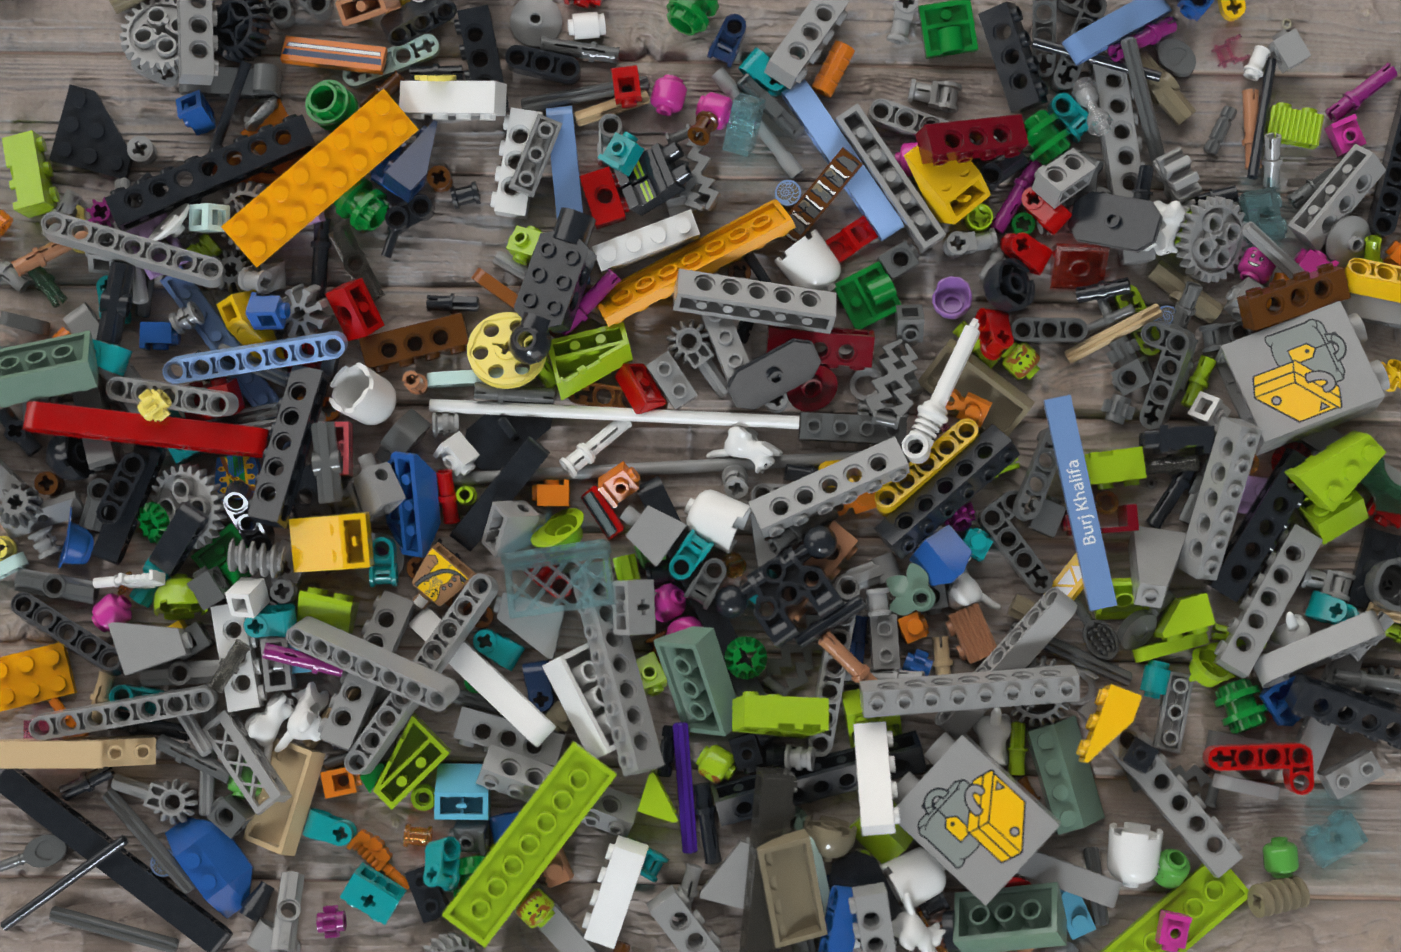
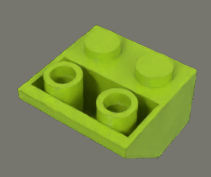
[1296,489,1369,545]
[297,587,360,634]
[1153,593,1215,642]
[841,689,902,748]

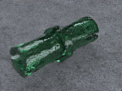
[27,266,67,308]

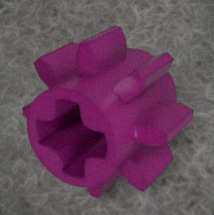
[86,197,115,229]
[945,502,976,531]
[316,905,347,939]

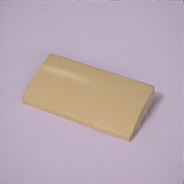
[243,737,326,856]

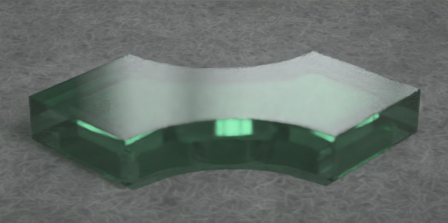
[1359,457,1401,515]

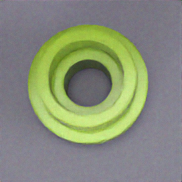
[411,784,435,811]

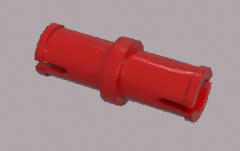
[436,469,460,524]

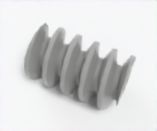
[227,538,287,579]

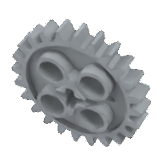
[119,0,204,76]
[1175,196,1249,283]
[149,463,227,549]

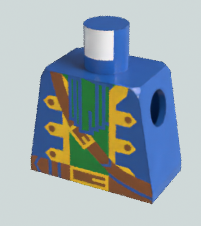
[214,455,262,501]

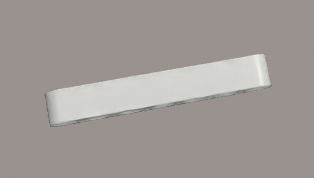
[409,606,556,747]

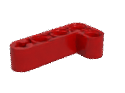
[1202,742,1314,795]

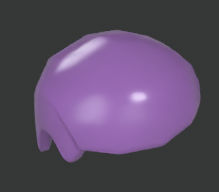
[932,276,972,319]

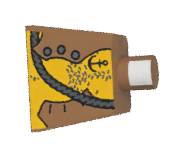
[412,542,476,609]

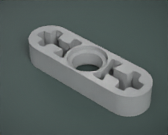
[1212,773,1280,800]

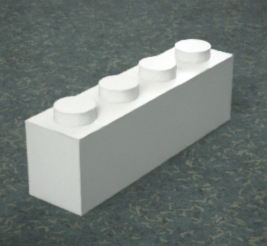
[399,81,507,121]
[592,209,700,275]
[854,722,900,836]
[582,835,649,949]

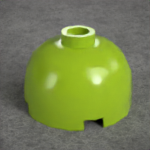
[153,574,208,620]

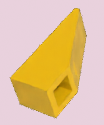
[216,290,285,360]

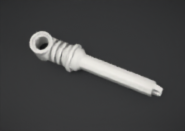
[902,318,980,464]

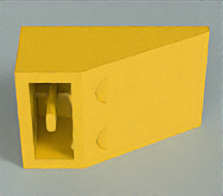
[904,141,991,225]
[289,512,374,572]
[1076,684,1142,763]

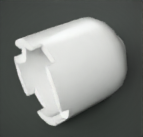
[774,229,841,292]
[329,362,397,425]
[684,490,751,553]
[1107,822,1163,888]
[880,847,947,912]

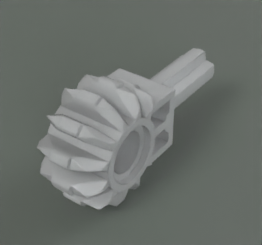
[666,319,729,398]
[111,774,198,825]

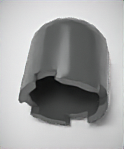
[1364,558,1401,612]

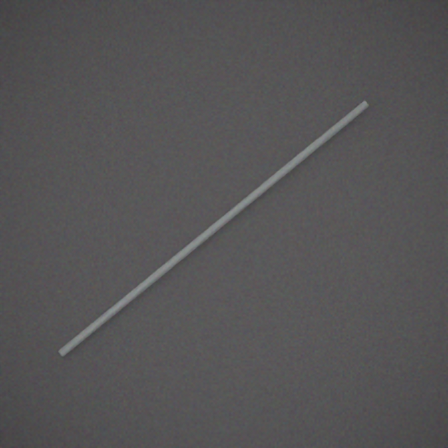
[269,451,861,496]

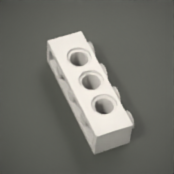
[491,107,543,220]
[210,604,267,712]

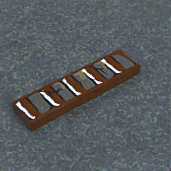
[785,147,864,244]

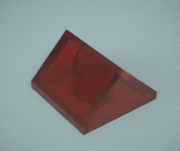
[1050,243,1110,289]

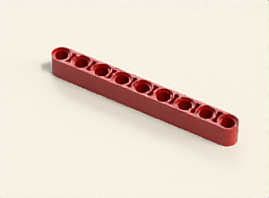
[23,401,269,458]

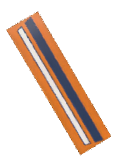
[280,36,388,75]

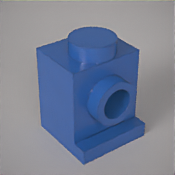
[176,89,216,136]
[245,292,291,330]
[139,322,181,351]

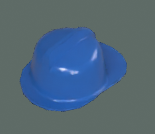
[58,507,94,569]

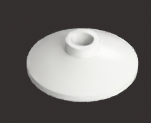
[149,203,190,241]

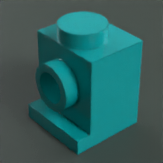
[598,131,644,177]
[962,527,993,562]

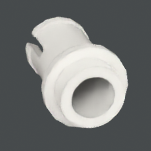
[1243,45,1271,81]

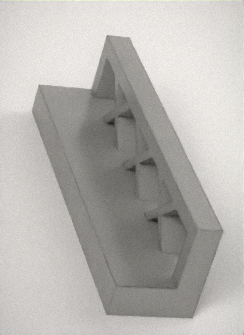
[202,710,292,815]

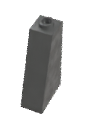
[72,374,125,472]

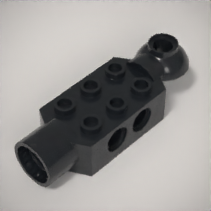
[509,207,597,364]

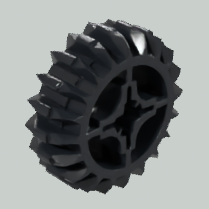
[213,0,274,63]

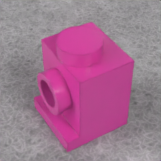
[1325,114,1367,157]
[1294,248,1339,283]
[1155,909,1192,952]

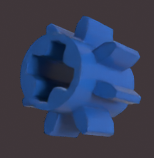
[902,649,933,676]

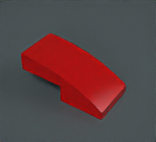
[825,215,878,263]

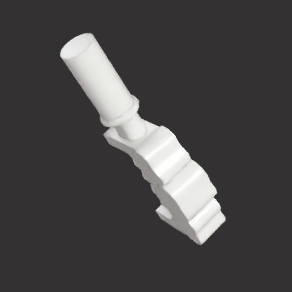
[93,570,166,589]

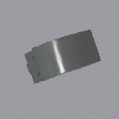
[374,408,432,463]

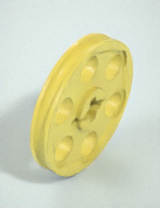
[467,312,547,389]

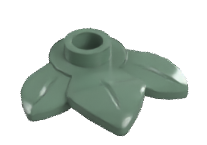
[886,563,935,615]

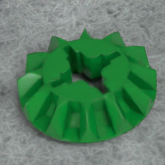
[137,502,170,544]
[725,636,768,679]

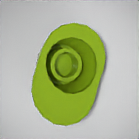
[530,508,584,552]
[1189,642,1237,687]

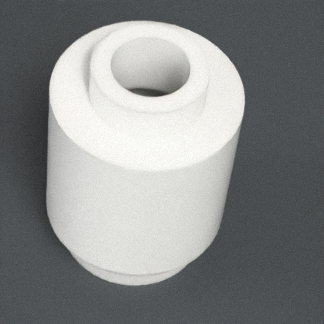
[567,11,606,40]

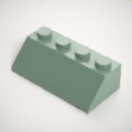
[0,330,99,408]
[654,626,736,736]
[1025,715,1105,835]
[953,882,1067,952]

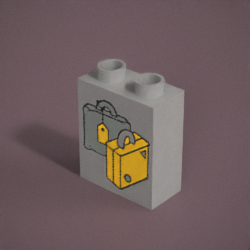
[1215,301,1390,456]
[893,732,1061,906]

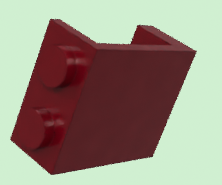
[1061,504,1139,536]

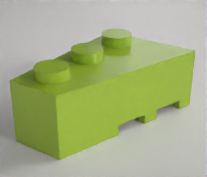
[2,130,60,218]
[549,322,633,401]
[1284,430,1386,512]
[1084,446,1147,490]
[732,691,829,739]
[373,712,451,810]

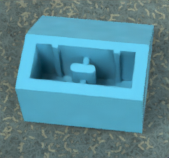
[434,763,491,820]

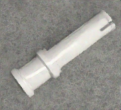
[559,420,632,478]

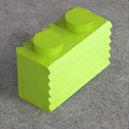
[1264,102,1324,150]

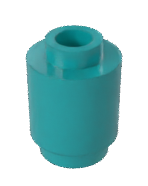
[1140,660,1171,699]

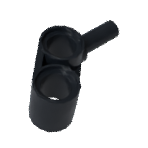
[381,194,435,259]

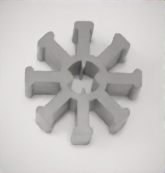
[1152,147,1202,204]
[282,283,334,338]

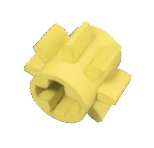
[137,389,172,421]

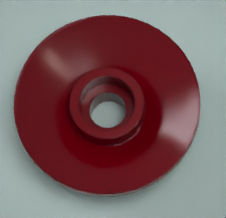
[787,364,838,412]

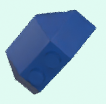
[386,451,441,558]
[165,817,253,919]

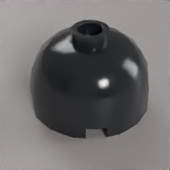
[983,258,1035,312]
[46,435,95,481]

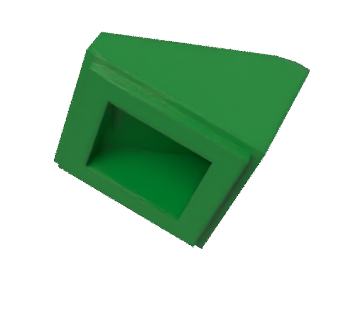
[360,761,387,793]

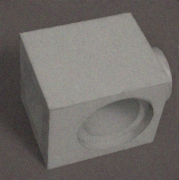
[1267,28,1311,74]

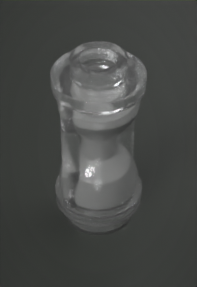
[1071,77,1114,136]

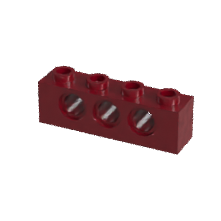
[915,114,1029,166]
[765,325,875,371]

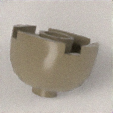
[803,815,857,862]

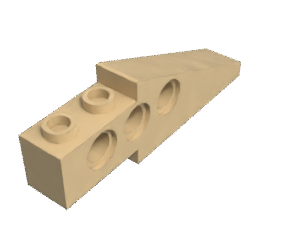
[0,734,156,769]

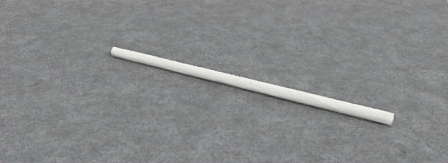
[429,399,799,429]

